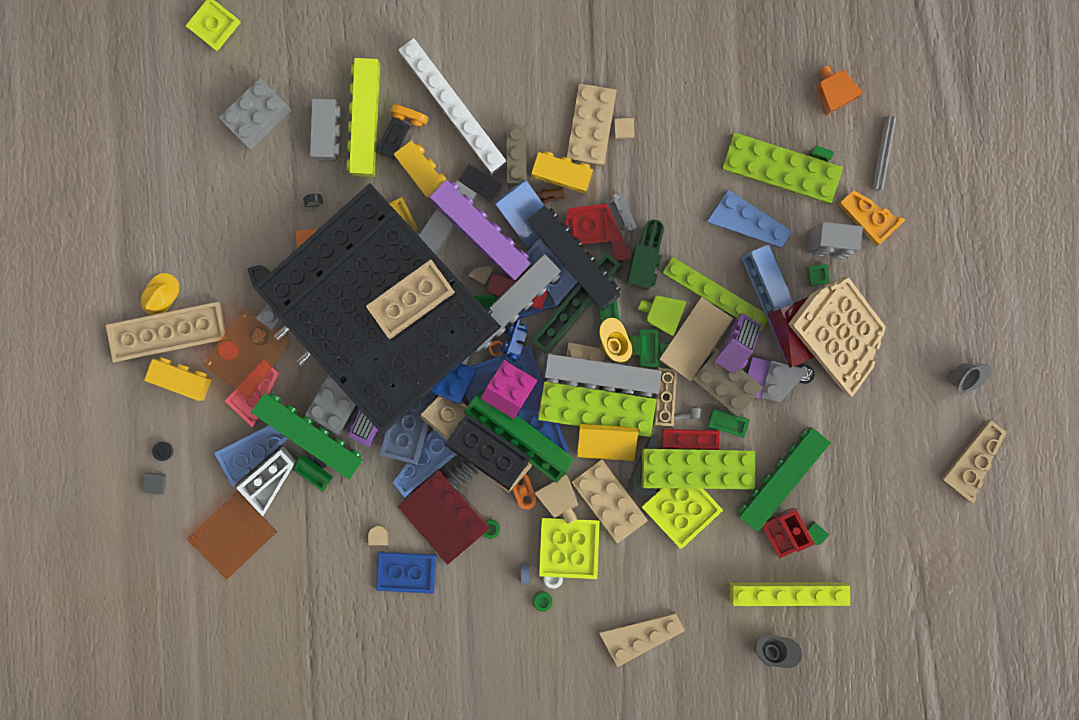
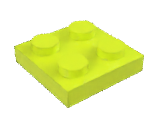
[186,0,241,51]

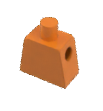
[816,65,863,115]

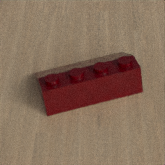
[767,297,815,368]
[398,469,491,565]

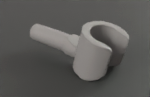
[674,408,701,420]

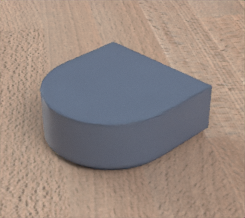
[521,564,529,585]

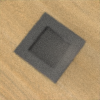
[142,473,166,494]

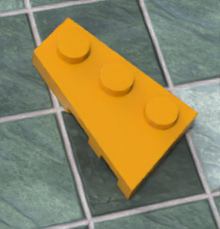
[838,190,905,246]

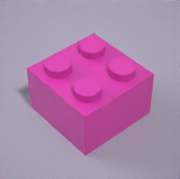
[481,360,537,419]

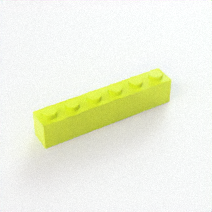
[347,58,380,177]
[730,582,850,606]

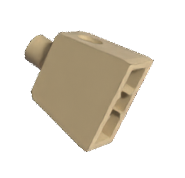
[535,475,579,524]

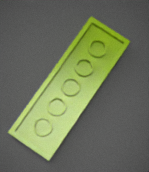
[722,132,843,204]
[537,381,657,437]
[642,449,755,489]

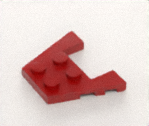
[565,204,631,261]

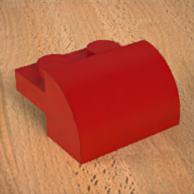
[762,508,815,558]

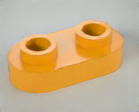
[390,104,429,127]

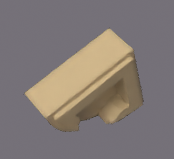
[468,266,494,286]

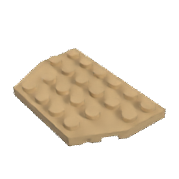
[789,277,886,397]

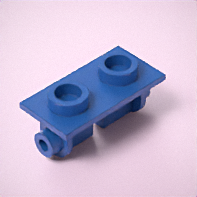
[501,319,528,361]

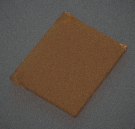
[202,308,290,398]
[187,491,277,580]

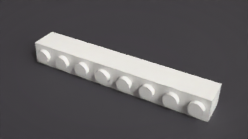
[398,38,507,176]

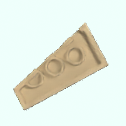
[941,420,1006,504]
[599,613,685,667]

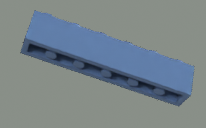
[741,245,793,362]

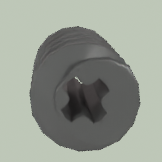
[445,459,479,491]

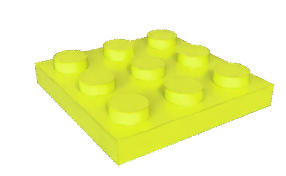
[641,488,723,549]
[539,518,600,579]

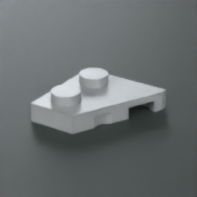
[762,360,808,402]

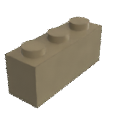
[507,125,527,187]

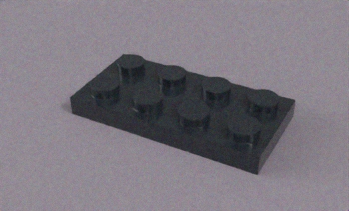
[444,413,531,491]

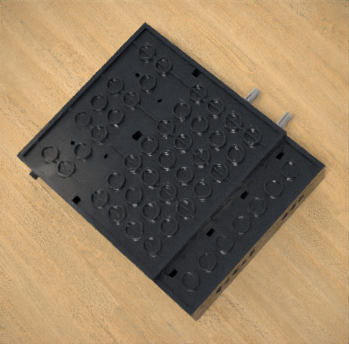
[254,183,501,434]

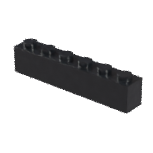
[527,205,621,311]

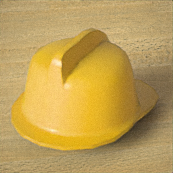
[140,273,179,315]
[599,318,632,363]

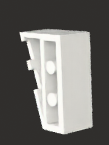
[237,446,296,516]

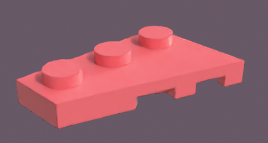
[225,359,280,428]

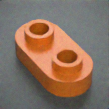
[513,474,536,509]

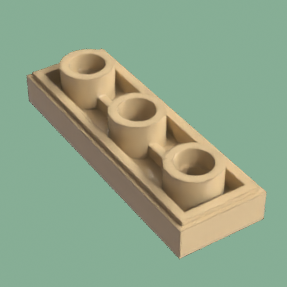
[654,368,677,426]

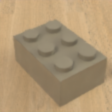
[692,350,763,418]

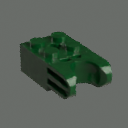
[625,219,664,291]

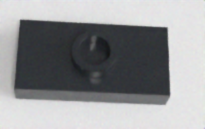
[375,117,410,160]
[459,164,501,201]

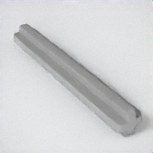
[872,116,896,191]

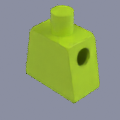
[638,295,687,337]

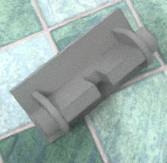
[604,193,637,235]

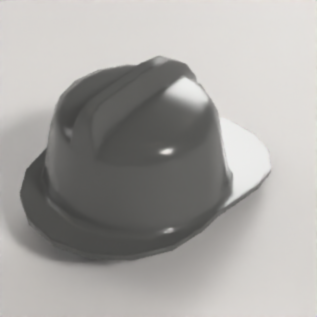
[948,363,991,394]
[756,635,802,668]

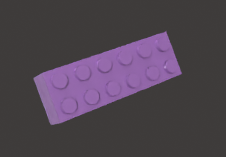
[426,180,531,280]

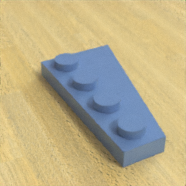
[214,425,288,487]
[393,429,457,498]

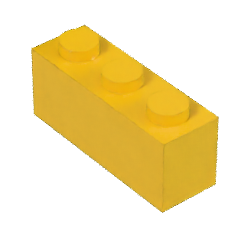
[394,140,448,203]
[531,151,593,194]
[144,357,212,401]

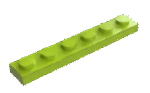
[662,257,768,333]

